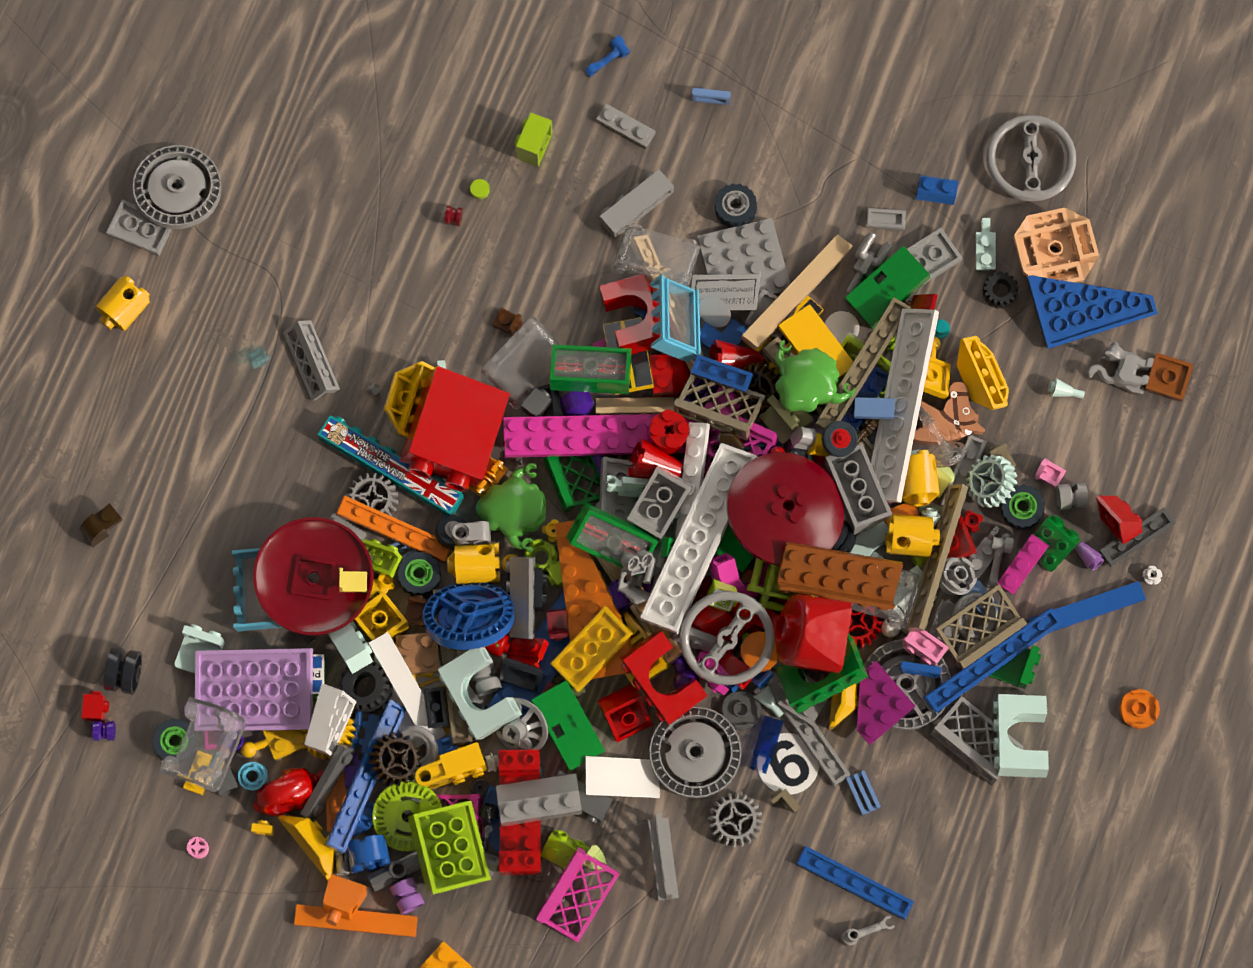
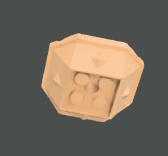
[1013,208,1099,283]

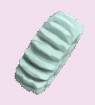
[965,455,1018,508]

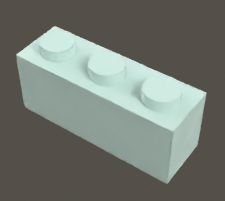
[328,621,373,674]

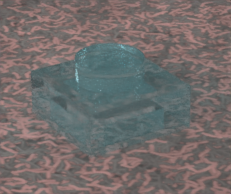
[246,346,271,369]

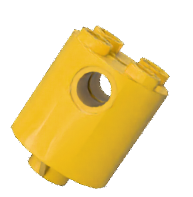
[95,275,150,332]
[901,450,940,507]
[885,514,940,557]
[447,543,501,584]

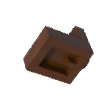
[492,307,523,336]
[405,595,428,627]

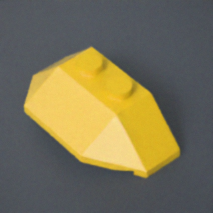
[956,336,1009,410]
[384,361,435,438]
[829,683,860,730]
[278,815,335,881]

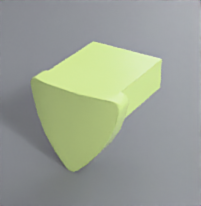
[936,465,954,498]
[582,845,607,869]

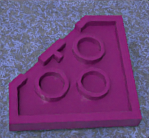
[857,661,916,746]

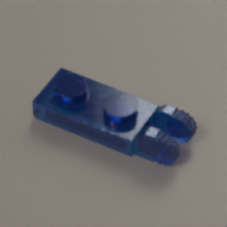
[750,716,784,774]

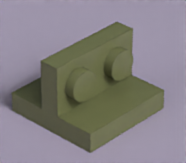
[759,395,815,445]

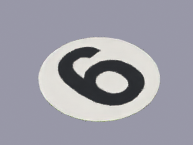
[757,733,819,794]

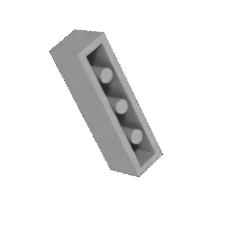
[600,169,674,239]

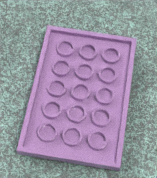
[195,648,313,731]

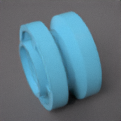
[238,762,268,790]

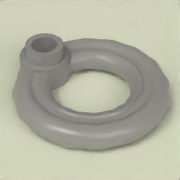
[953,592,998,640]
[390,726,438,770]

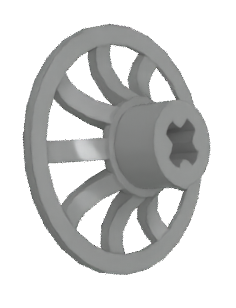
[496,698,548,750]

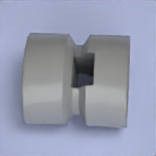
[1056,482,1088,510]
[472,663,502,697]

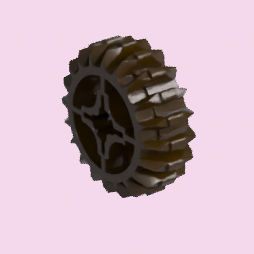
[734,362,780,415]
[368,732,422,787]

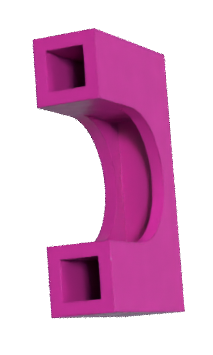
[710,553,769,599]

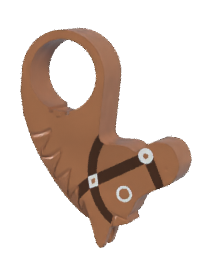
[913,382,985,445]

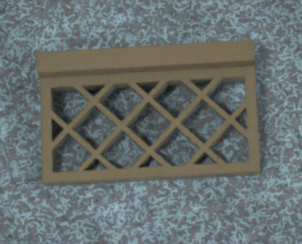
[674,373,765,440]
[934,584,1027,669]

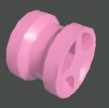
[187,837,209,859]

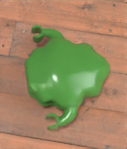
[775,340,856,412]
[475,463,546,552]

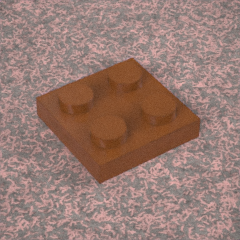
[1144,352,1194,402]

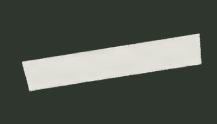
[369,632,446,740]

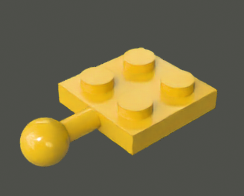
[923,336,951,399]
[241,730,306,761]

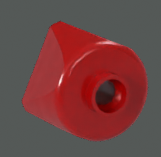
[774,594,852,673]

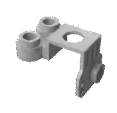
[617,550,653,604]

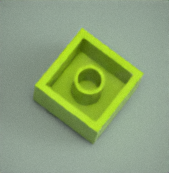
[514,112,553,167]

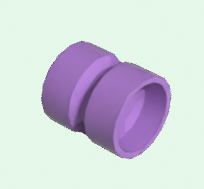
[389,877,425,915]

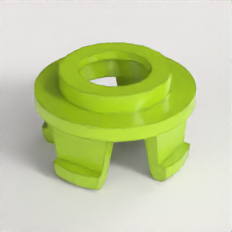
[524,539,557,573]

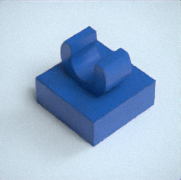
[436,735,458,760]

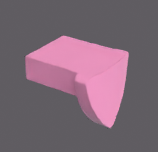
[1034,458,1066,489]

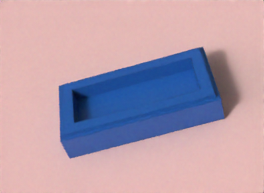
[899,661,942,678]

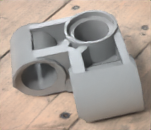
[452,521,491,545]

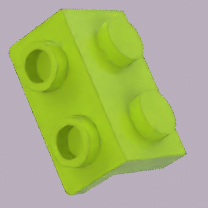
[362,539,403,578]
[541,829,590,869]

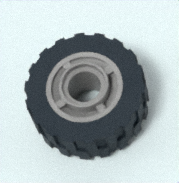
[715,183,757,228]

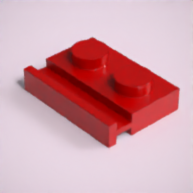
[507,638,549,668]

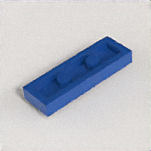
[691,354,753,393]

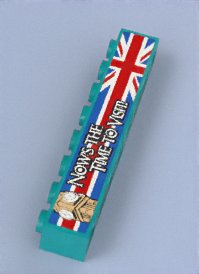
[317,415,464,516]

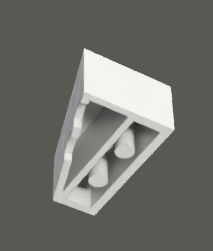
[305,683,356,757]

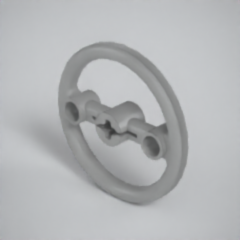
[986,115,1076,201]
[680,591,775,685]

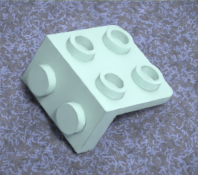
[175,624,225,674]

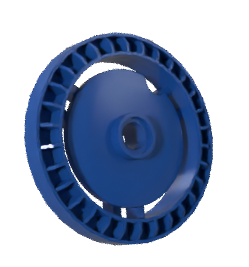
[423,583,515,650]

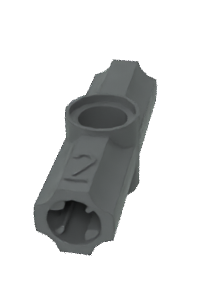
[367,851,421,892]

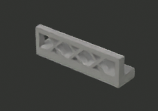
[283,320,340,401]

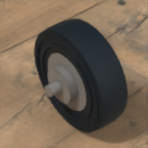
[435,515,468,550]

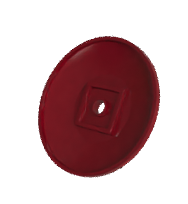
[726,452,844,566]
[253,517,374,636]

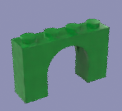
[776,633,868,714]

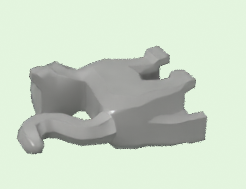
[1087,342,1154,396]

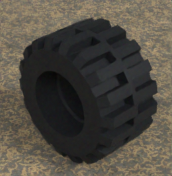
[339,662,393,714]

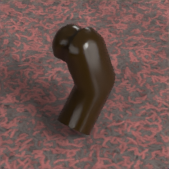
[718,432,745,450]

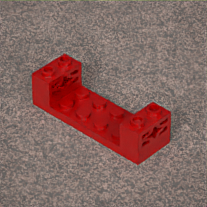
[499,749,541,875]

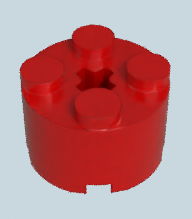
[647,410,689,454]

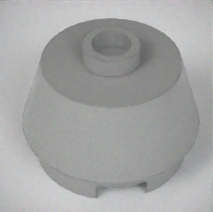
[939,557,977,595]

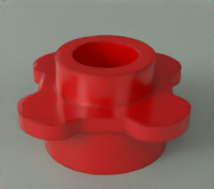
[964,510,983,533]

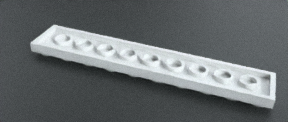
[871,309,939,503]
[640,443,757,634]

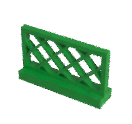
[542,456,600,513]

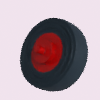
[822,421,858,457]

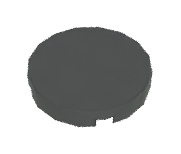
[721,690,761,730]

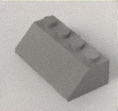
[824,444,892,535]
[506,556,535,639]
[496,774,582,826]

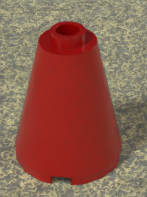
[709,340,764,370]
[627,439,683,479]

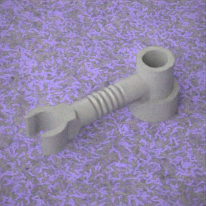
[988,537,1014,588]
[841,916,895,946]

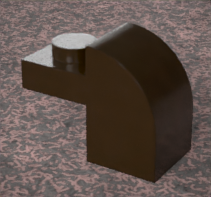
[80,503,123,547]

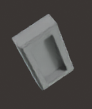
[866,208,906,231]

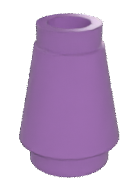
[1075,542,1104,571]

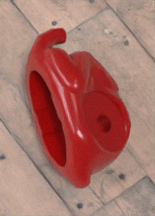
[253,768,324,817]

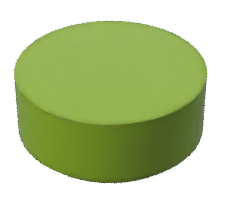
[470,179,490,199]

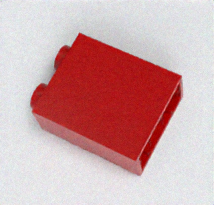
[400,366,510,492]

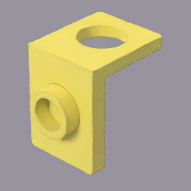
[340,568,367,592]

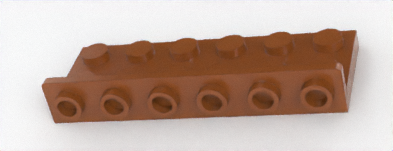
[775,542,903,611]

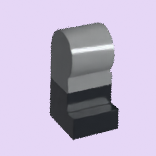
[783,426,816,458]

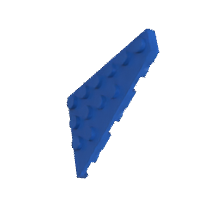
[1026,275,1158,349]

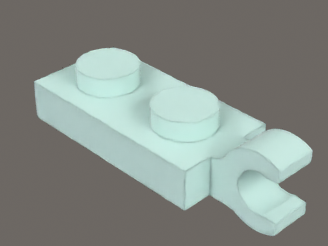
[975,218,996,272]
[605,475,650,497]

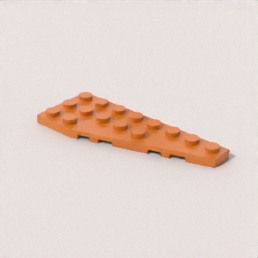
[555,520,631,679]

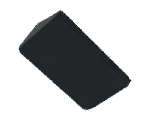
[424,686,448,729]

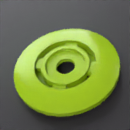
[372,781,442,851]

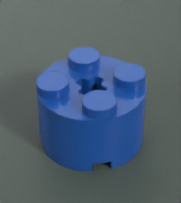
[346,835,391,873]

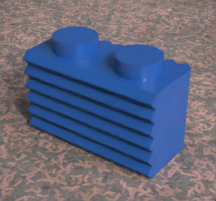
[916,175,958,205]

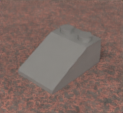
[627,465,692,539]

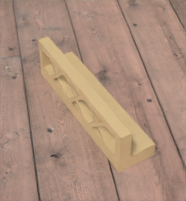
[596,397,674,415]

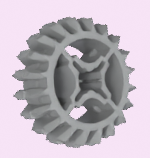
[345,473,399,516]
[708,793,763,848]

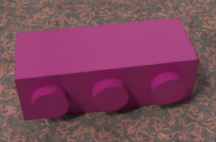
[997,534,1049,595]

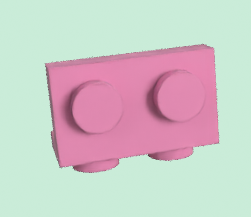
[902,631,949,666]

